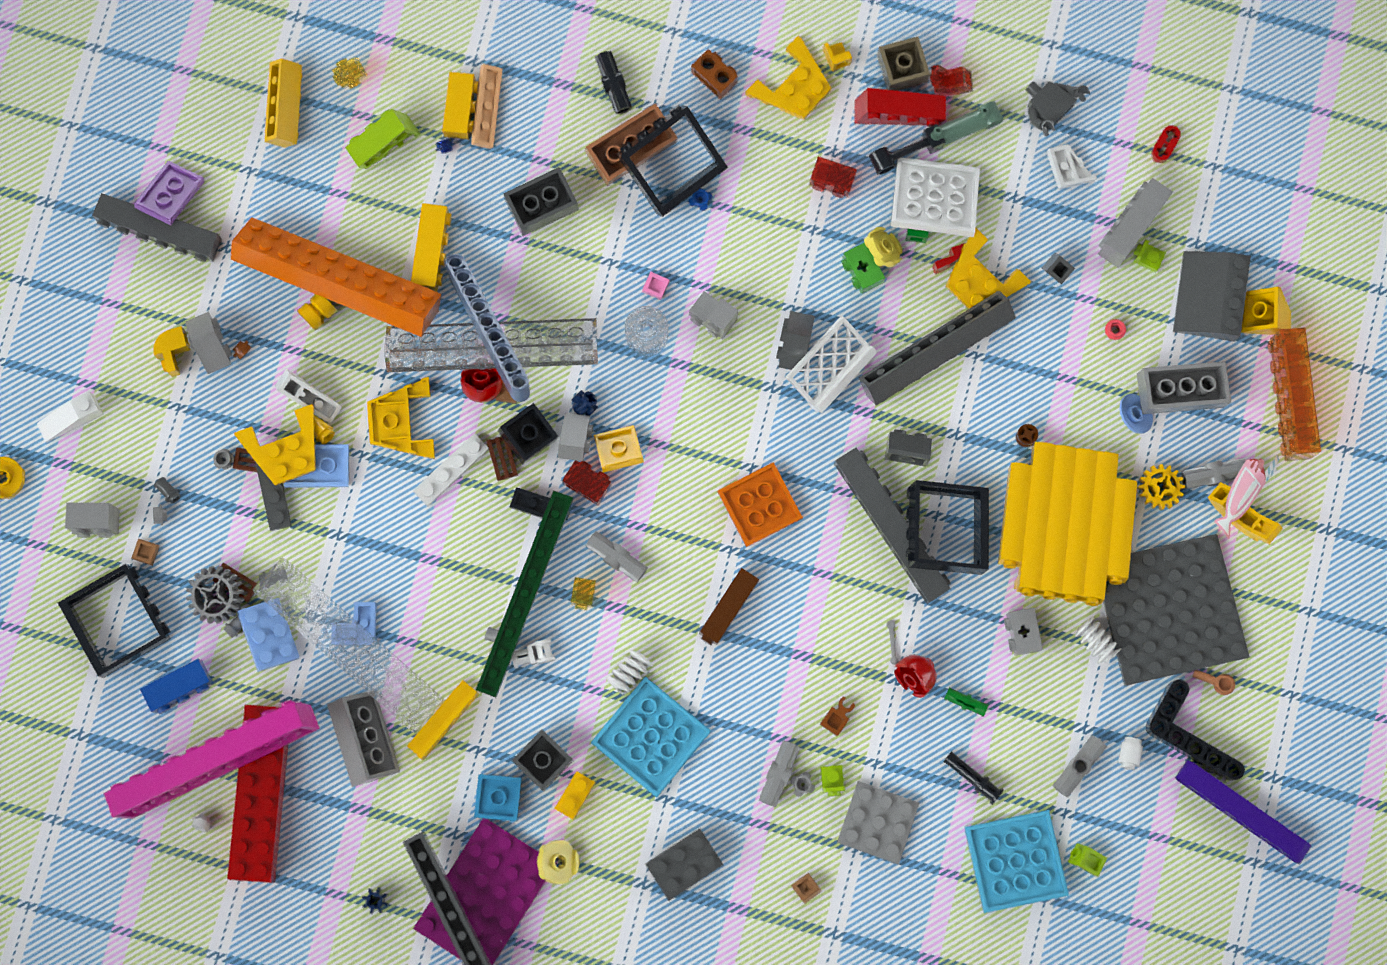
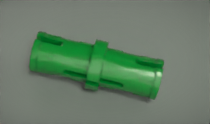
[944,687,989,717]

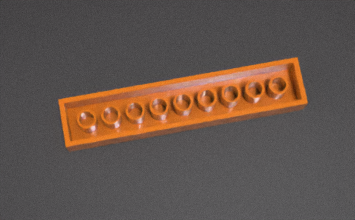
[231,217,441,337]

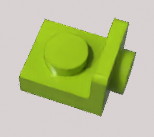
[1133,239,1166,273]
[820,765,845,797]
[1068,843,1107,877]

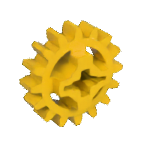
[1137,464,1185,511]

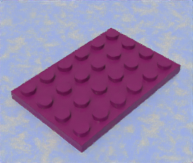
[413,818,557,965]

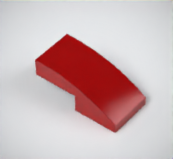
[932,243,964,274]

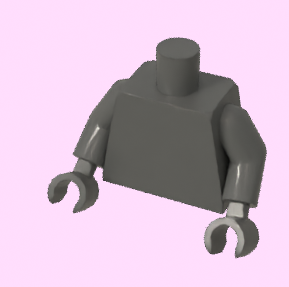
[1025,81,1090,136]

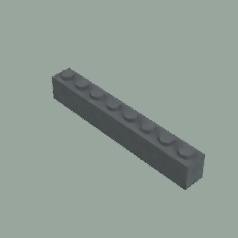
[859,291,1016,405]
[834,447,951,604]
[403,832,491,965]

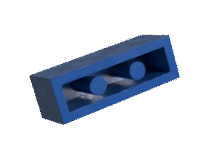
[140,659,213,714]

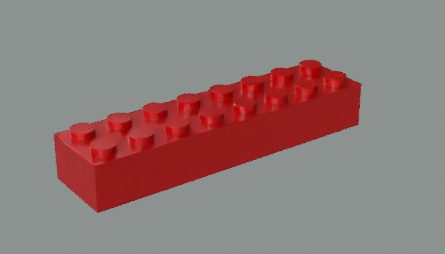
[227,705,289,883]

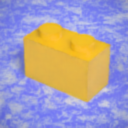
[554,771,596,820]

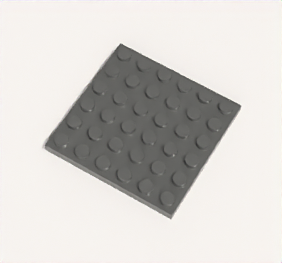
[1103,534,1250,686]

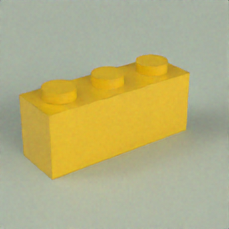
[442,72,478,140]

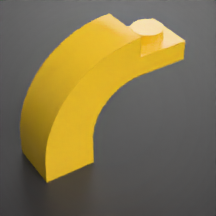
[1208,482,1283,545]

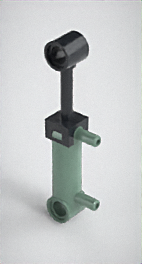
[869,101,1004,175]

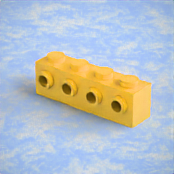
[264,58,302,148]
[411,203,452,292]

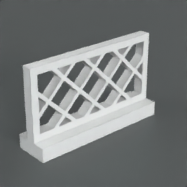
[785,316,878,413]

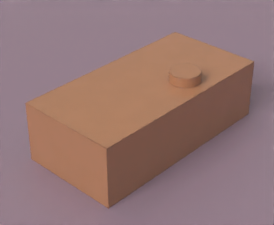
[585,103,678,186]

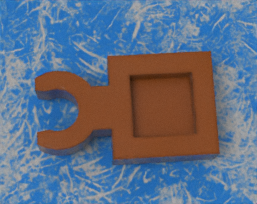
[820,697,855,737]

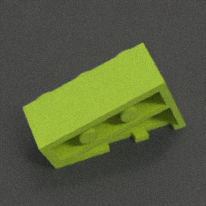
[345,109,421,169]

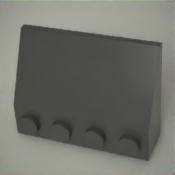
[1173,251,1251,342]

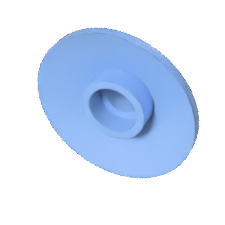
[1119,394,1153,434]

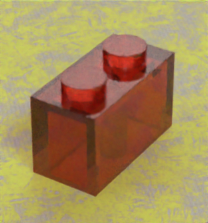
[809,156,857,198]
[562,460,612,506]

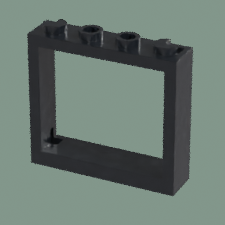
[616,105,728,217]
[906,480,989,575]
[58,564,171,678]

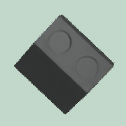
[884,429,932,467]

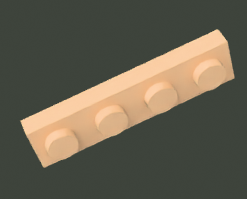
[471,64,502,149]

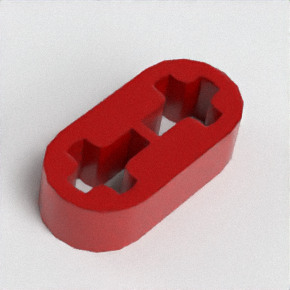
[1151,125,1181,163]

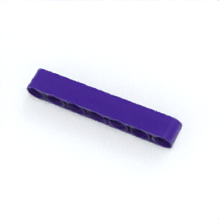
[1175,760,1312,864]

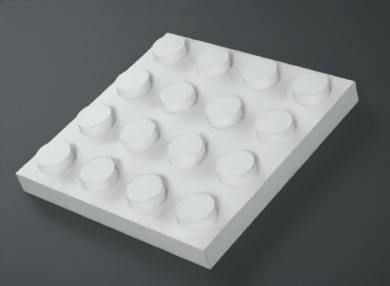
[891,157,980,237]

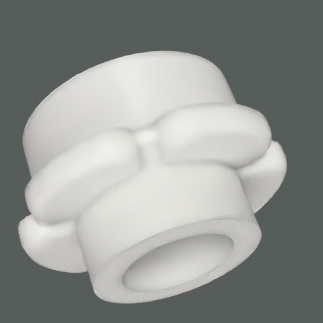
[191,814,212,833]

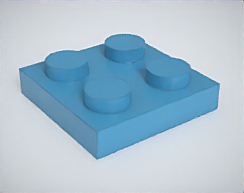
[474,774,522,822]

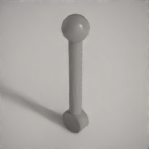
[887,620,899,665]

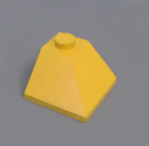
[1241,287,1291,335]

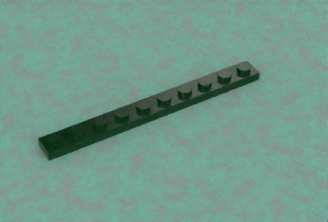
[476,490,574,698]

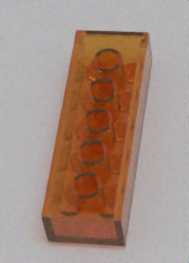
[1268,327,1321,461]

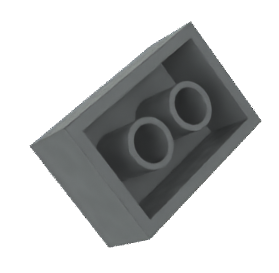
[503,167,579,236]
[645,828,724,901]

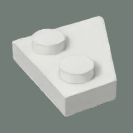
[1046,144,1097,190]

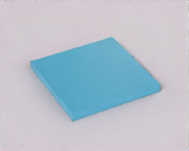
[591,676,711,798]
[964,810,1069,913]

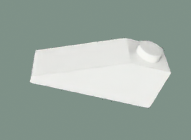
[275,369,342,424]
[37,391,104,443]

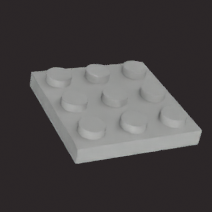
[837,781,919,865]

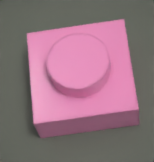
[642,272,670,300]

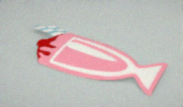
[1214,455,1279,539]

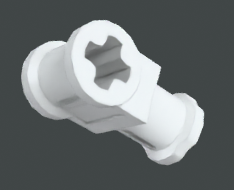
[512,639,556,669]

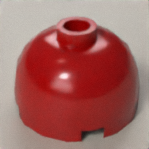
[460,363,503,403]
[894,654,937,698]

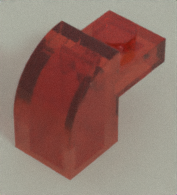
[930,64,973,95]

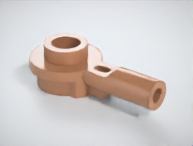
[1192,670,1235,695]

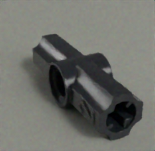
[595,51,632,115]

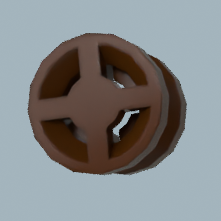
[1015,424,1038,448]

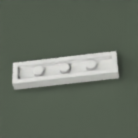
[413,433,489,507]

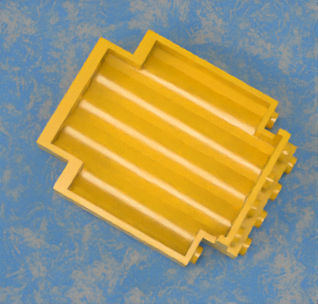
[998,442,1137,606]

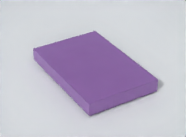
[134,160,204,225]

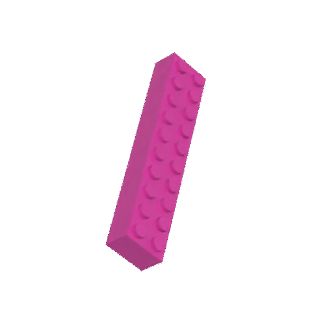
[104,700,320,819]

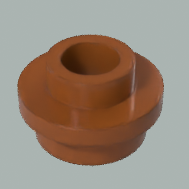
[233,340,252,360]

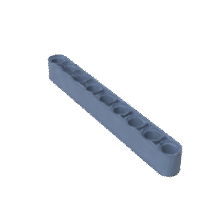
[446,254,530,402]

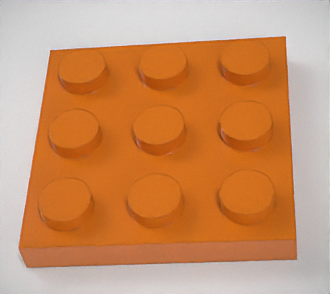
[717,462,803,548]

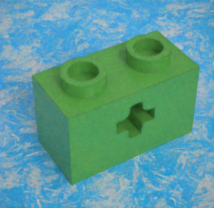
[841,243,885,294]

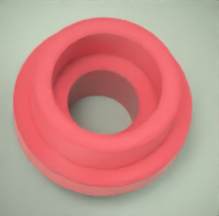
[1105,319,1126,340]

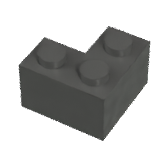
[776,311,815,372]

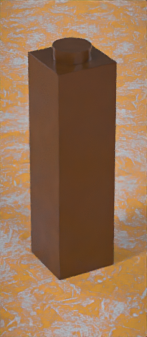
[699,568,759,646]

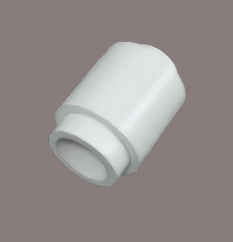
[1118,737,1143,770]

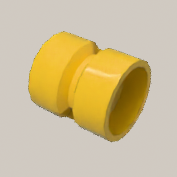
[297,294,337,331]

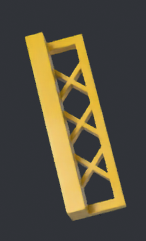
[407,680,479,760]

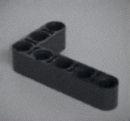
[1145,679,1245,781]

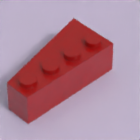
[854,88,946,127]

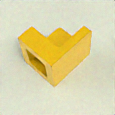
[823,42,852,72]

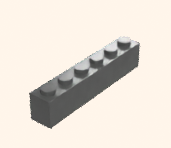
[92,193,222,262]

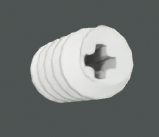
[1075,616,1121,664]
[606,650,654,696]

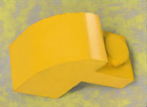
[153,326,191,377]

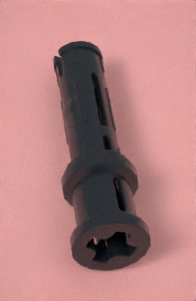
[943,751,1004,805]

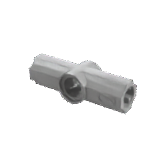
[1181,458,1245,489]
[585,531,648,583]
[1053,735,1107,798]
[759,740,800,807]

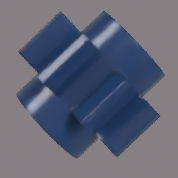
[571,390,598,416]
[362,887,389,914]

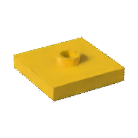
[593,425,644,473]

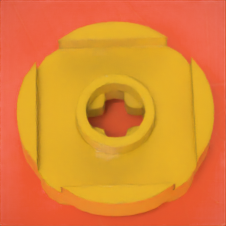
[0,456,25,500]

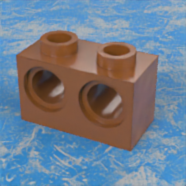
[691,49,738,100]

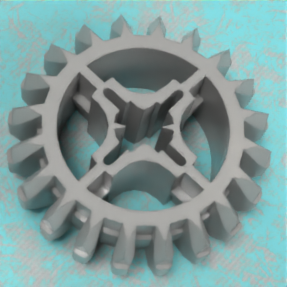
[186,566,244,624]

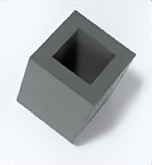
[1041,252,1075,285]

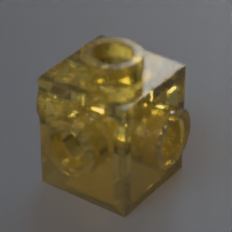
[332,57,368,89]

